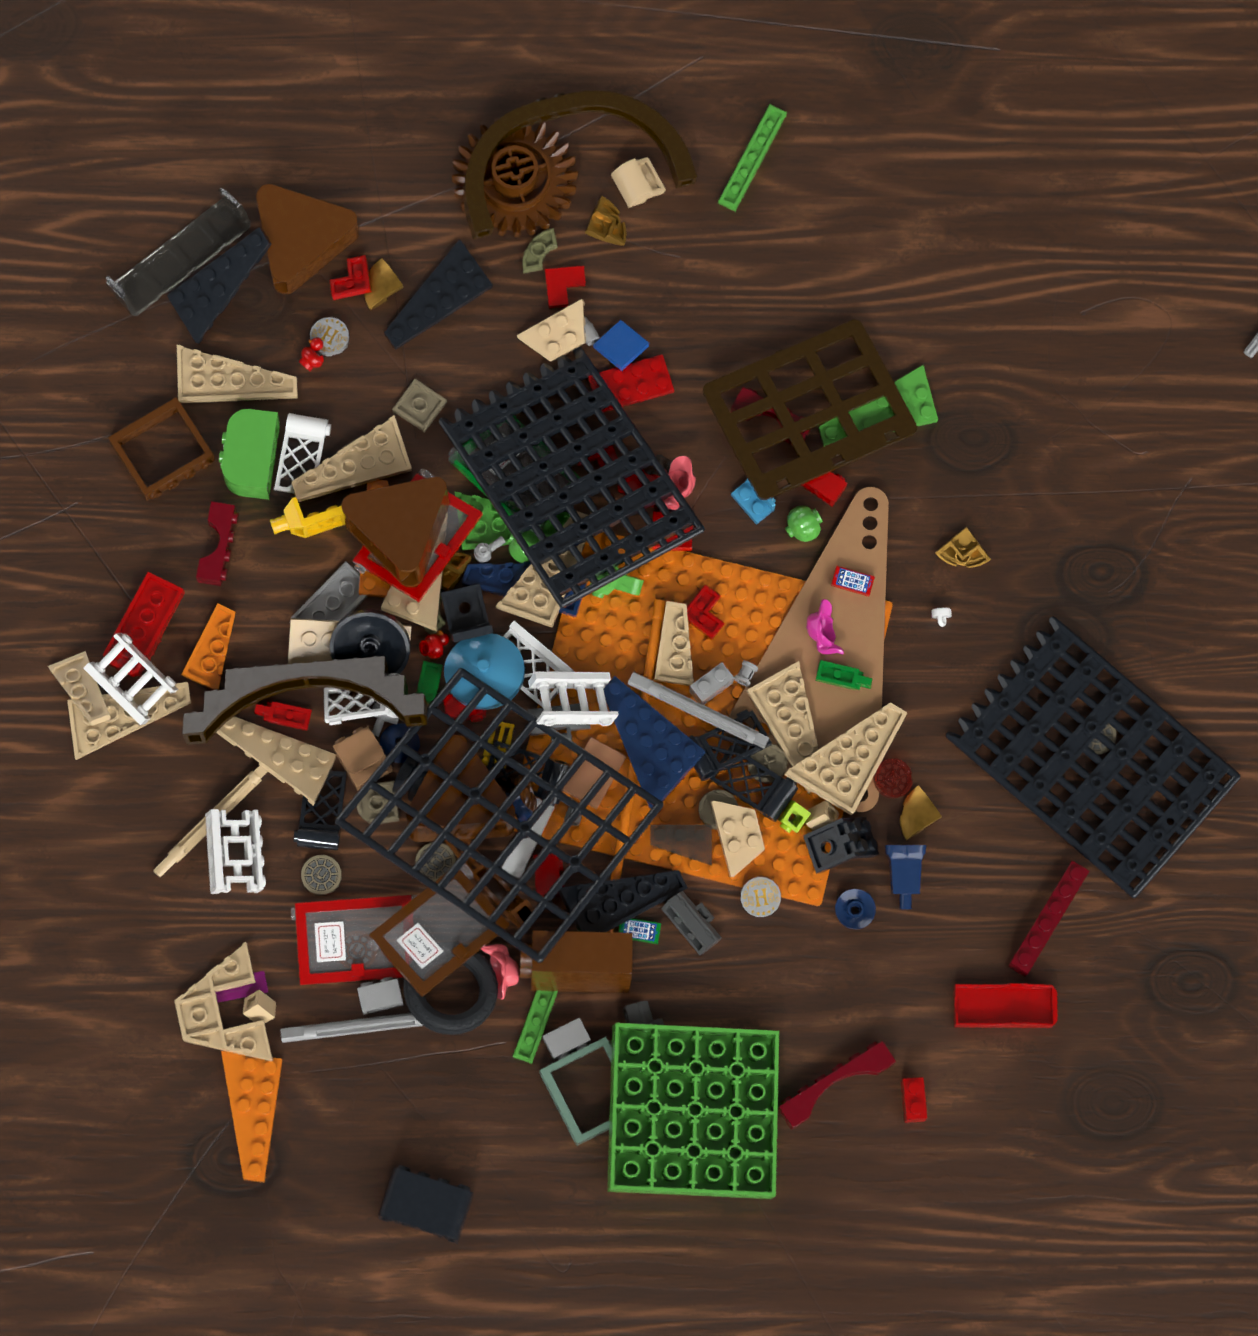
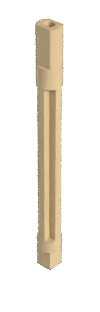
[153,766,268,878]

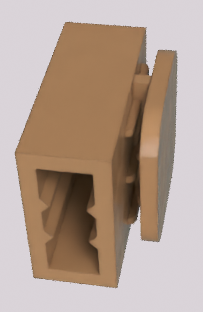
[333,726,392,791]

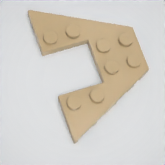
[175,942,273,1061]

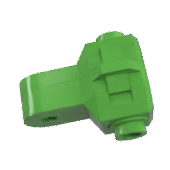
[590,565,644,598]

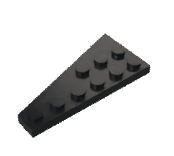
[167,227,272,344]
[384,239,493,350]
[558,870,688,932]

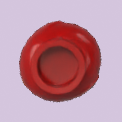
[299,337,324,371]
[419,630,449,659]

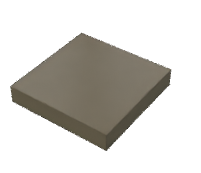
[392,379,447,433]

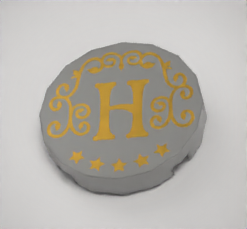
[310,317,349,356]
[741,876,781,917]

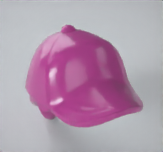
[806,599,844,654]

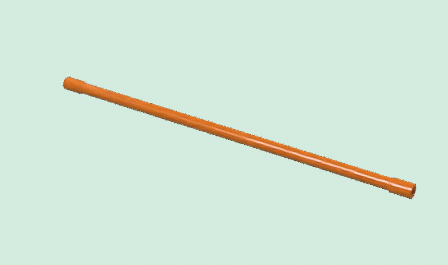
[608,599,666,932]

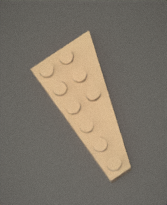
[291,415,412,502]
[288,618,411,664]
[67,682,191,760]
[216,716,336,806]

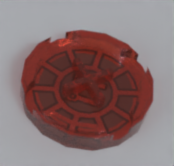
[873,758,913,799]

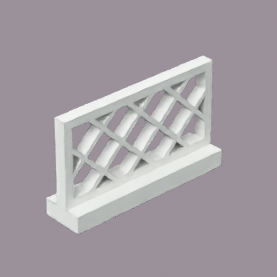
[503,621,575,708]

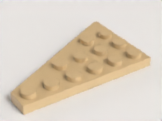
[784,702,907,815]

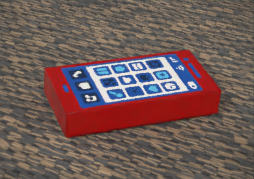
[831,566,875,597]

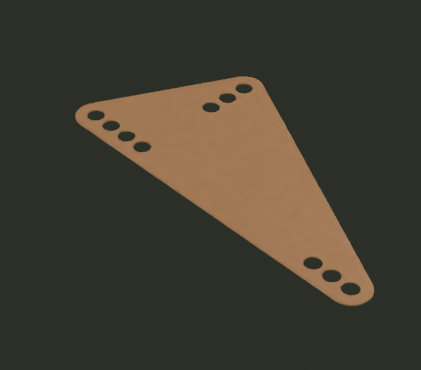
[725,487,889,812]

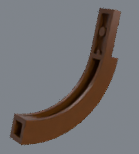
[445,839,534,928]

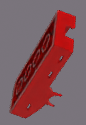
[103,572,185,677]
[954,982,1058,1028]

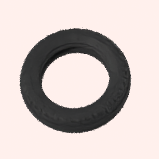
[404,942,498,1035]

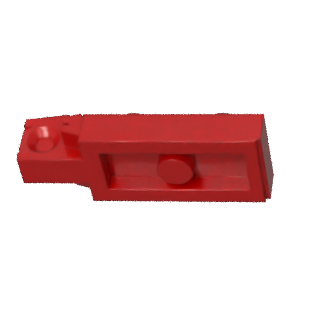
[254,701,312,731]

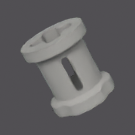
[734,660,758,687]

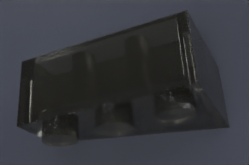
[650,825,712,866]

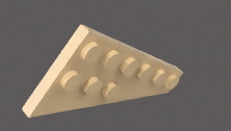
[177,345,298,403]
[496,511,588,628]
[381,513,448,631]
[747,661,818,794]

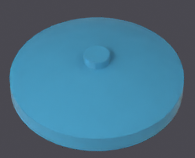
[444,633,525,710]

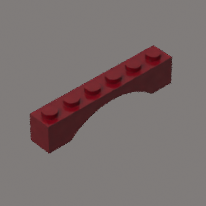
[1008,861,1090,977]
[778,1041,896,1130]

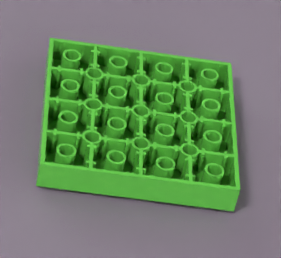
[607,1023,779,1199]

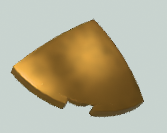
[585,196,626,246]
[365,258,403,311]
[935,527,991,568]
[441,552,471,591]
[900,785,942,840]

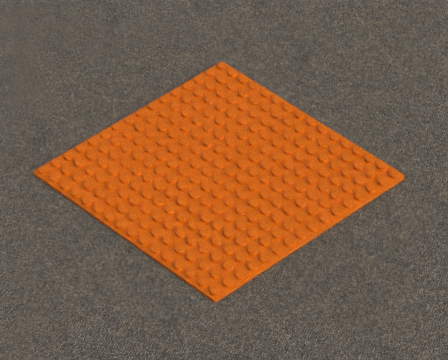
[514,532,892,906]

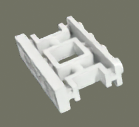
[205,809,266,894]

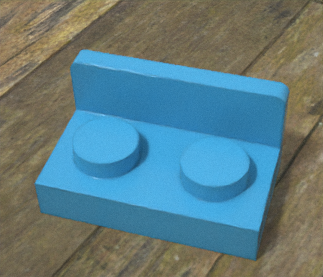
[731,478,776,525]

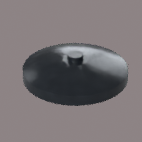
[329,609,411,674]

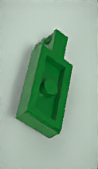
[815,660,873,690]

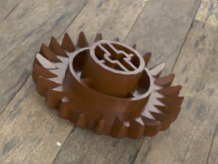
[452,117,578,237]

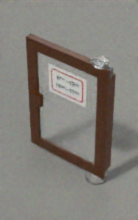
[368,864,510,997]

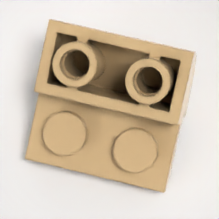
[611,157,666,207]

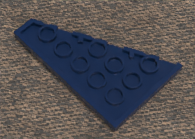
[603,676,706,809]

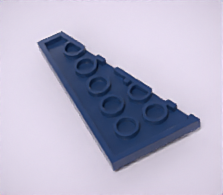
[462,562,588,617]

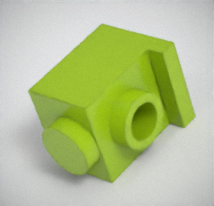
[778,800,811,833]

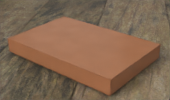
[563,737,626,809]

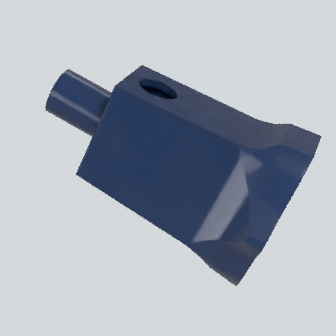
[884,845,926,909]

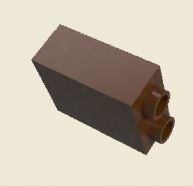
[520,931,633,993]

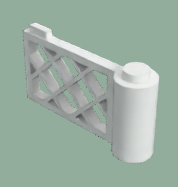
[274,413,331,493]
[324,673,400,725]

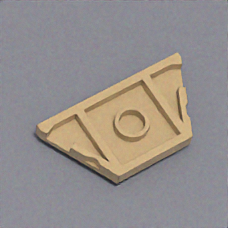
[517,299,586,362]
[710,801,765,877]

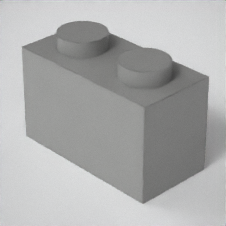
[689,662,734,705]
[357,977,403,1015]
[543,1018,591,1061]

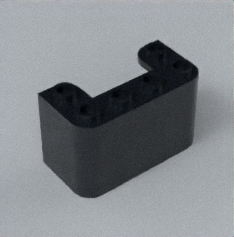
[378,1165,473,1244]

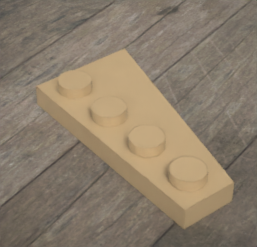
[654,601,694,686]
[48,651,111,726]

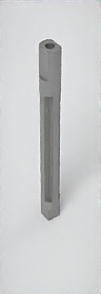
[628,672,769,749]
[281,1013,423,1043]

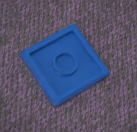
[593,320,649,371]

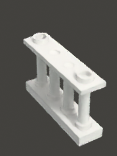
[83,633,178,725]
[528,672,618,726]

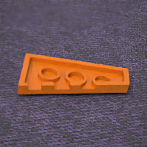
[181,603,236,690]

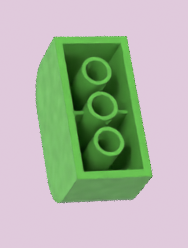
[219,409,280,500]

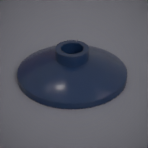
[380,723,420,763]
[835,889,876,929]

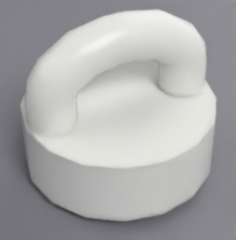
[931,608,952,627]

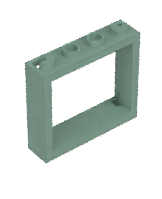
[539,1037,612,1146]

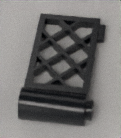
[689,709,772,781]
[487,740,570,806]
[710,744,798,822]
[293,771,347,850]

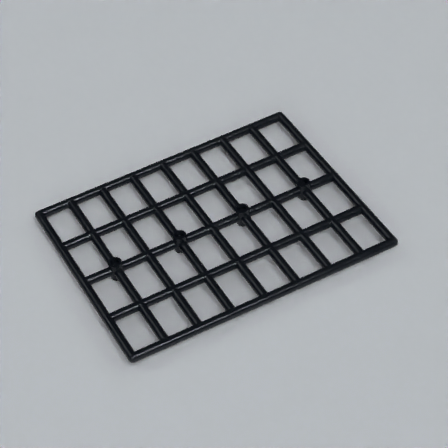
[335,668,664,963]

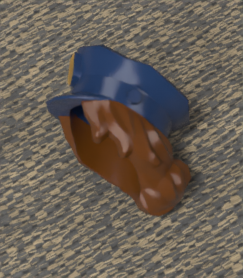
[505,774,537,822]

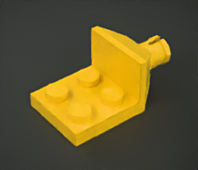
[270,497,345,538]

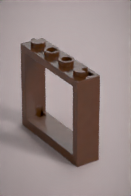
[108,397,215,501]

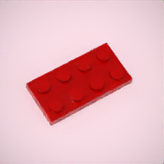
[587,354,674,413]

